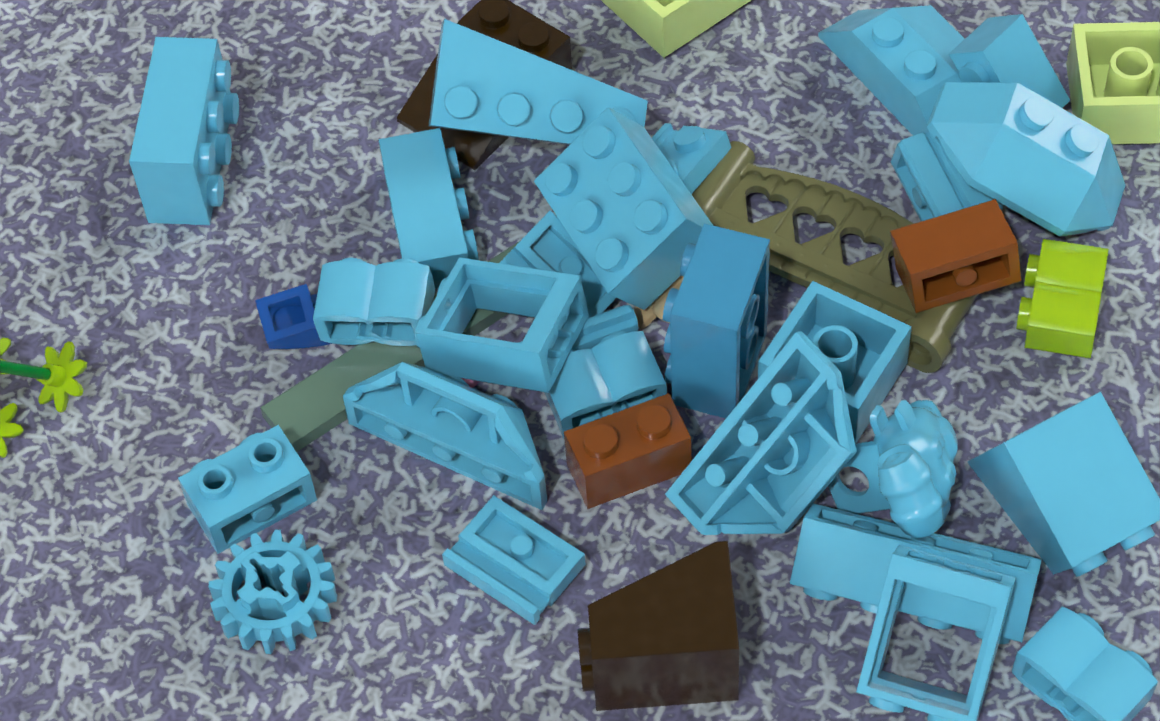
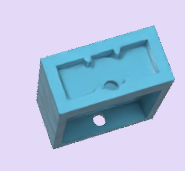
[415,257,589,393]
[856,545,1016,721]

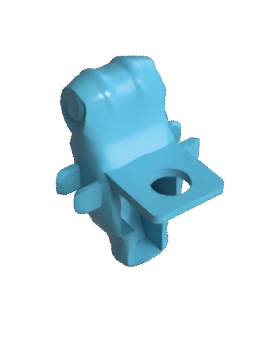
[828,400,958,538]

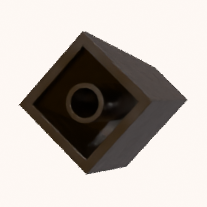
[577,541,739,711]

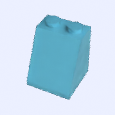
[968,391,1160,577]

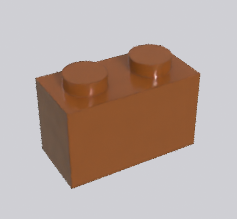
[890,199,1021,313]
[564,393,692,509]

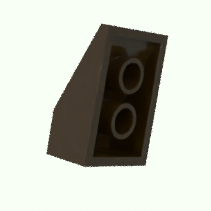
[397,0,572,170]

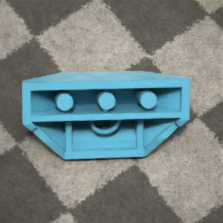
[818,5,965,135]
[926,82,1126,237]
[665,331,857,535]
[343,362,547,510]

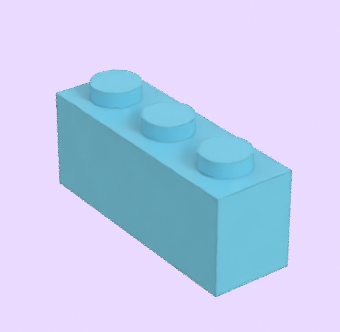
[378,128,479,289]

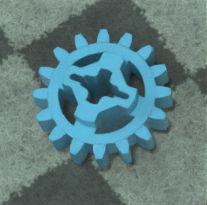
[208,530,337,654]

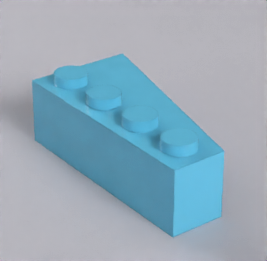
[429,19,648,145]

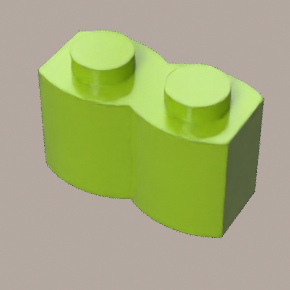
[1016,239,1109,358]

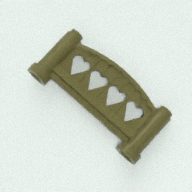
[691,141,978,373]

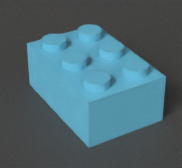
[129,37,239,225]
[534,107,713,310]

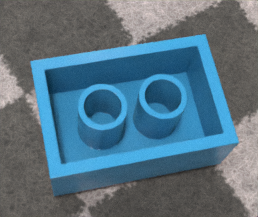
[663,223,770,418]

